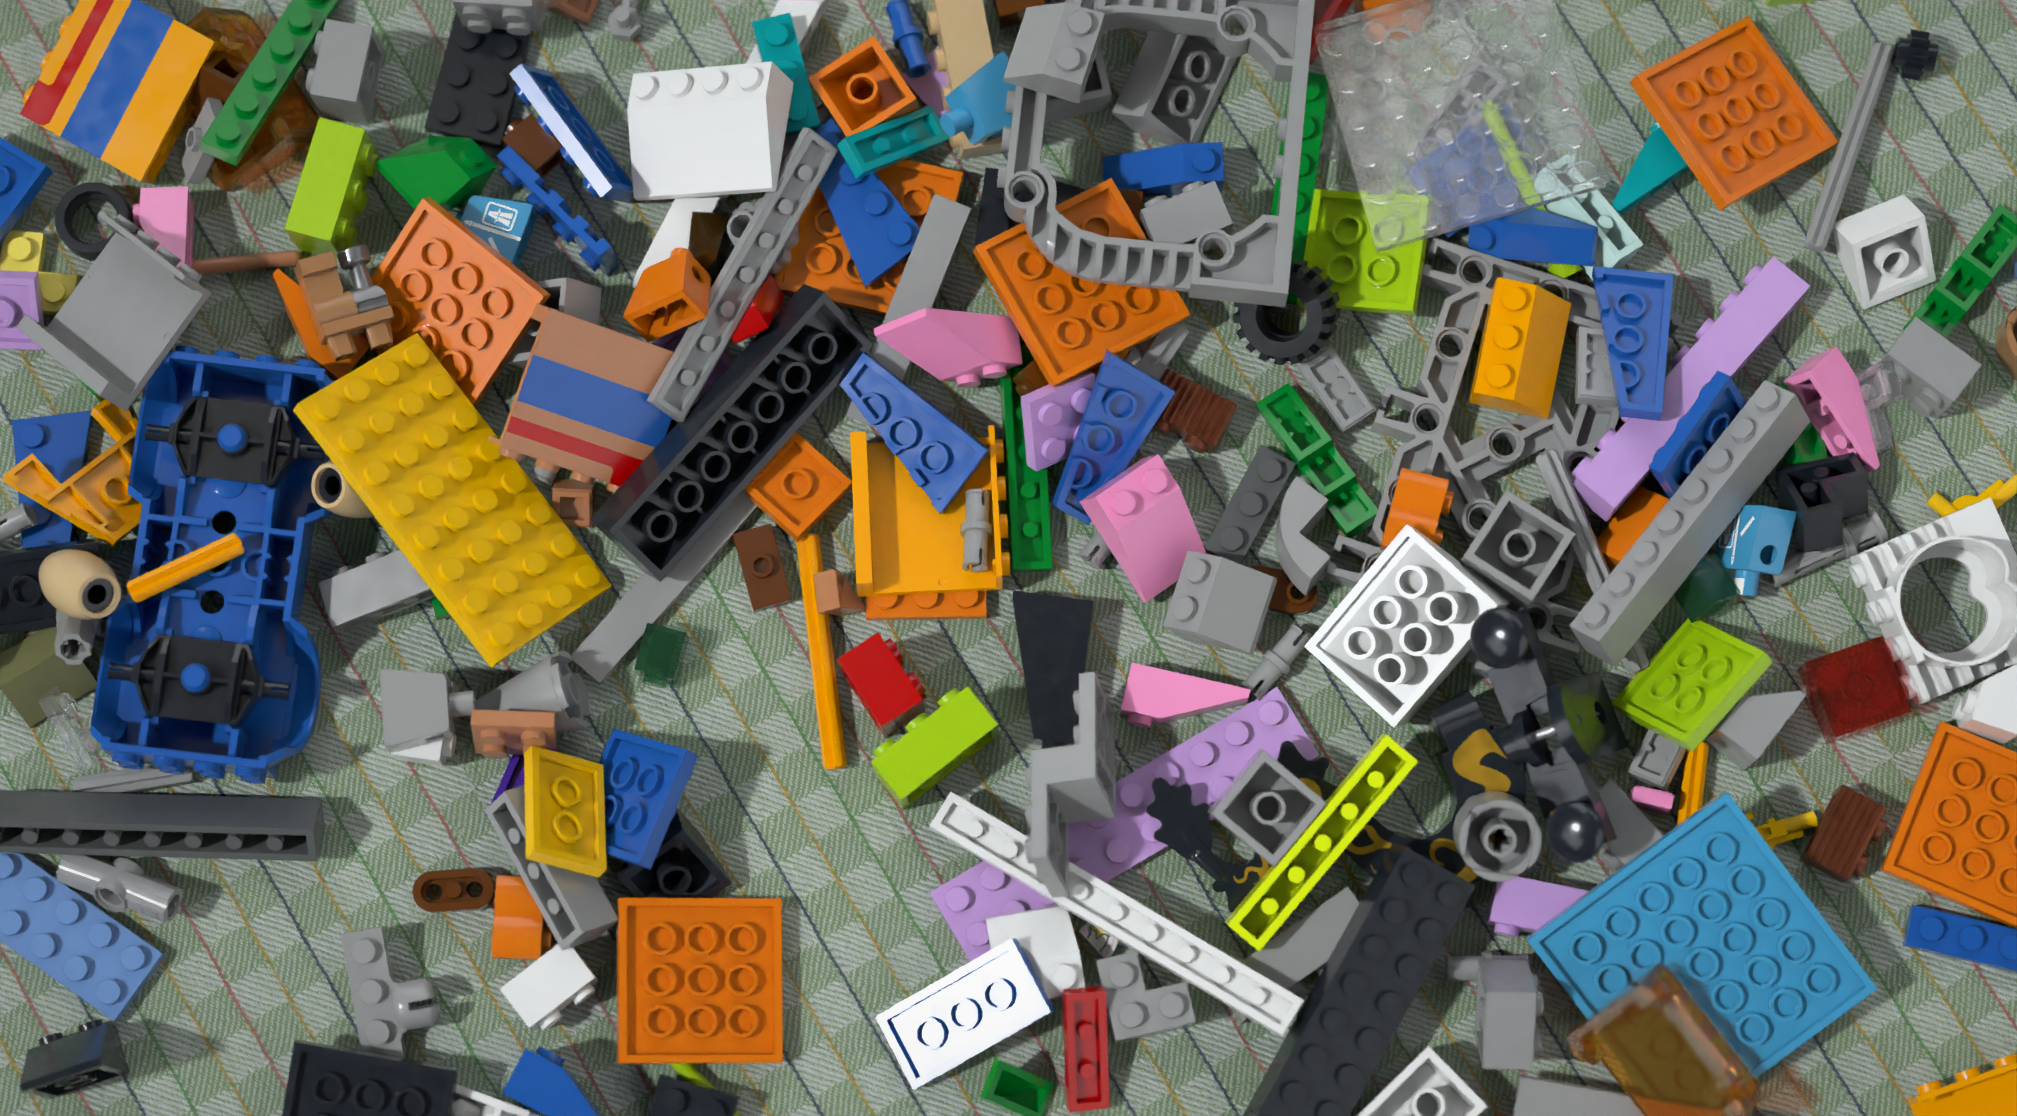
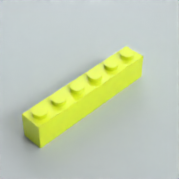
[1225,734,1418,951]

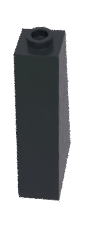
[1012,590,1093,749]

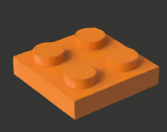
[742,432,852,542]

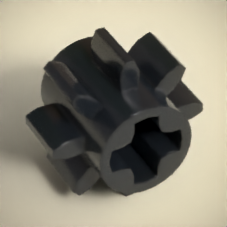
[1892,29,1938,81]

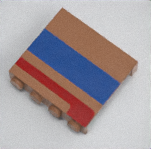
[488,303,674,493]

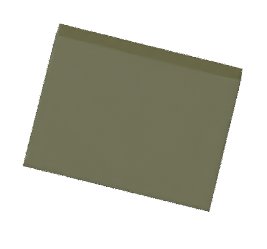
[0,627,97,728]

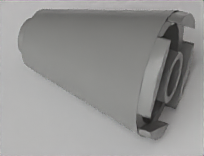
[477,650,591,732]

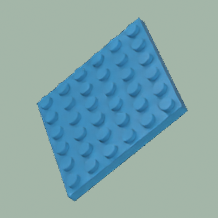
[1526,790,1878,1109]

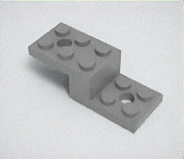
[1025,672,1116,898]

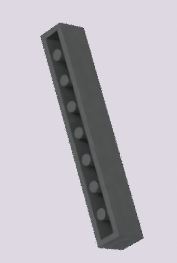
[0,790,325,861]

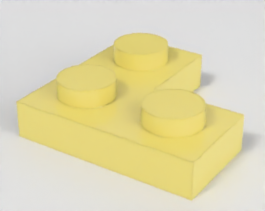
[0,230,81,315]

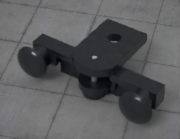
[1470,607,1629,863]

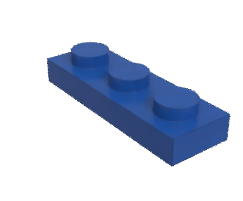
[1902,905,2017,973]

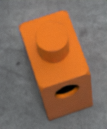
[623,248,711,342]

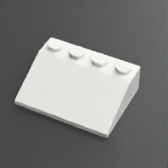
[627,61,794,201]
[1304,524,1509,728]

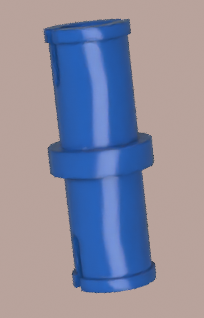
[885,0,931,78]

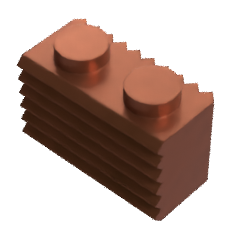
[1152,369,1238,454]
[1800,785,1887,883]

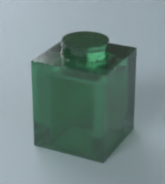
[1673,553,1741,623]
[634,623,689,688]

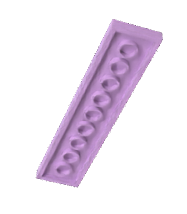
[929,687,1320,962]

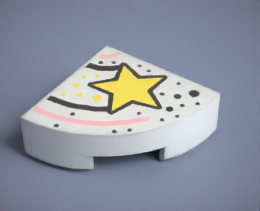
[1079,923,1118,959]

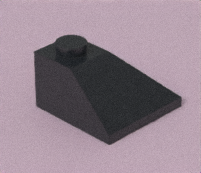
[617,808,732,898]

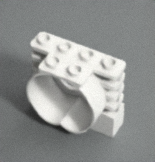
[1849,497,2017,705]

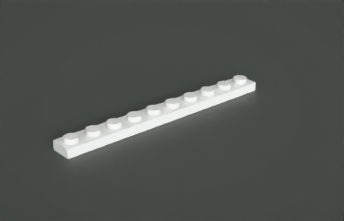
[929,791,1304,1038]

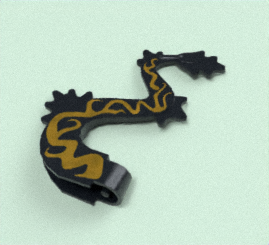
[1146,689,1526,912]

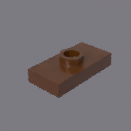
[732,524,793,612]

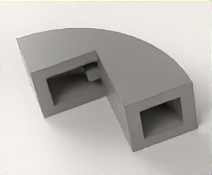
[1275,476,1331,596]

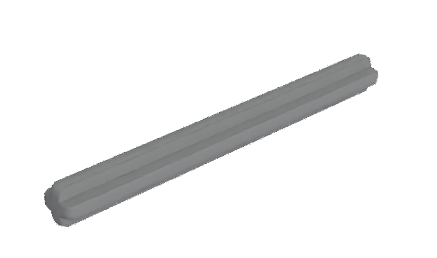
[1804,43,1894,253]
[1536,449,1649,673]

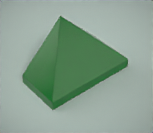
[980,1058,1054,1116]

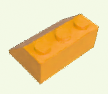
[1469,277,1571,420]

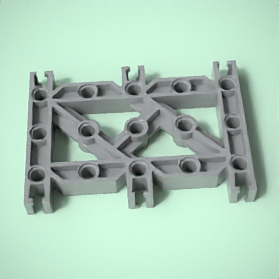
[1323,238,1682,659]

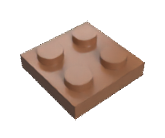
[471,710,558,759]

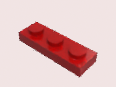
[1062,986,1110,1112]

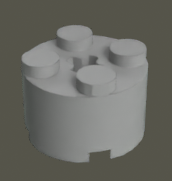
[1453,791,1542,882]

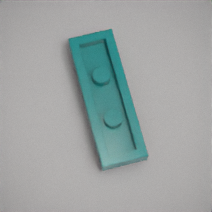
[751,13,820,137]
[837,105,950,179]

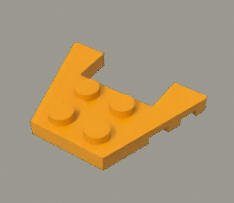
[2,399,142,547]

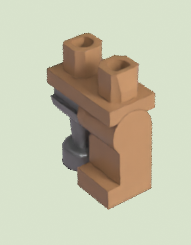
[294,245,394,362]

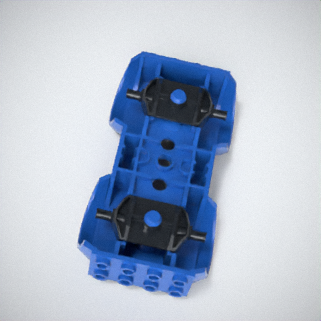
[90,346,334,784]

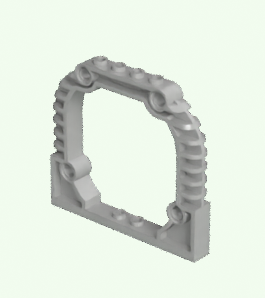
[997,0,1315,307]

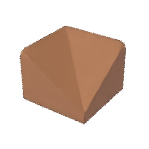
[814,569,865,616]

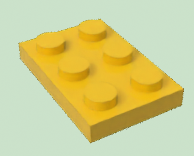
[524,745,607,878]

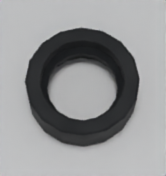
[55,182,134,261]

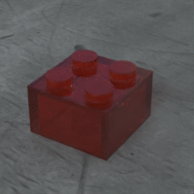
[1798,636,1912,745]

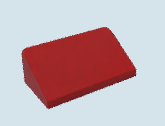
[732,274,785,343]

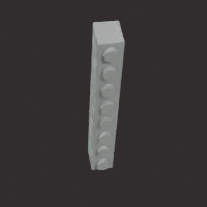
[1569,380,1810,667]

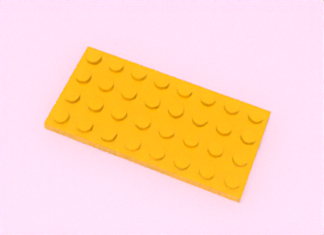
[293,333,612,668]

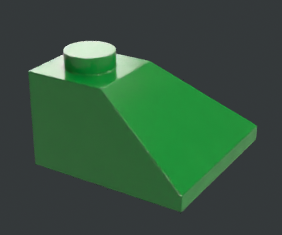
[374,135,497,211]

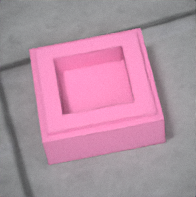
[1627,785,1674,814]

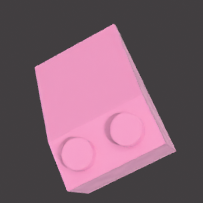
[874,308,1022,388]
[1080,454,1207,603]

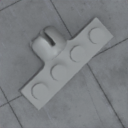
[341,926,441,1059]

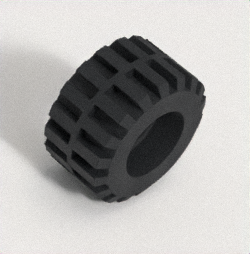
[1233,260,1341,365]

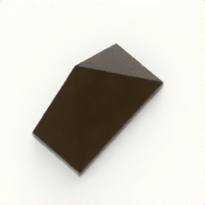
[688,211,729,289]

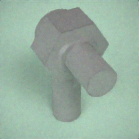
[607,0,643,42]

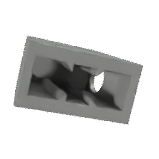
[379,669,477,752]

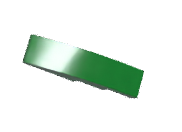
[1903,204,2017,338]
[1256,383,1378,538]

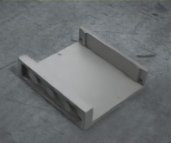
[17,210,212,411]

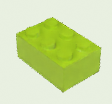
[284,117,380,260]
[871,686,999,810]

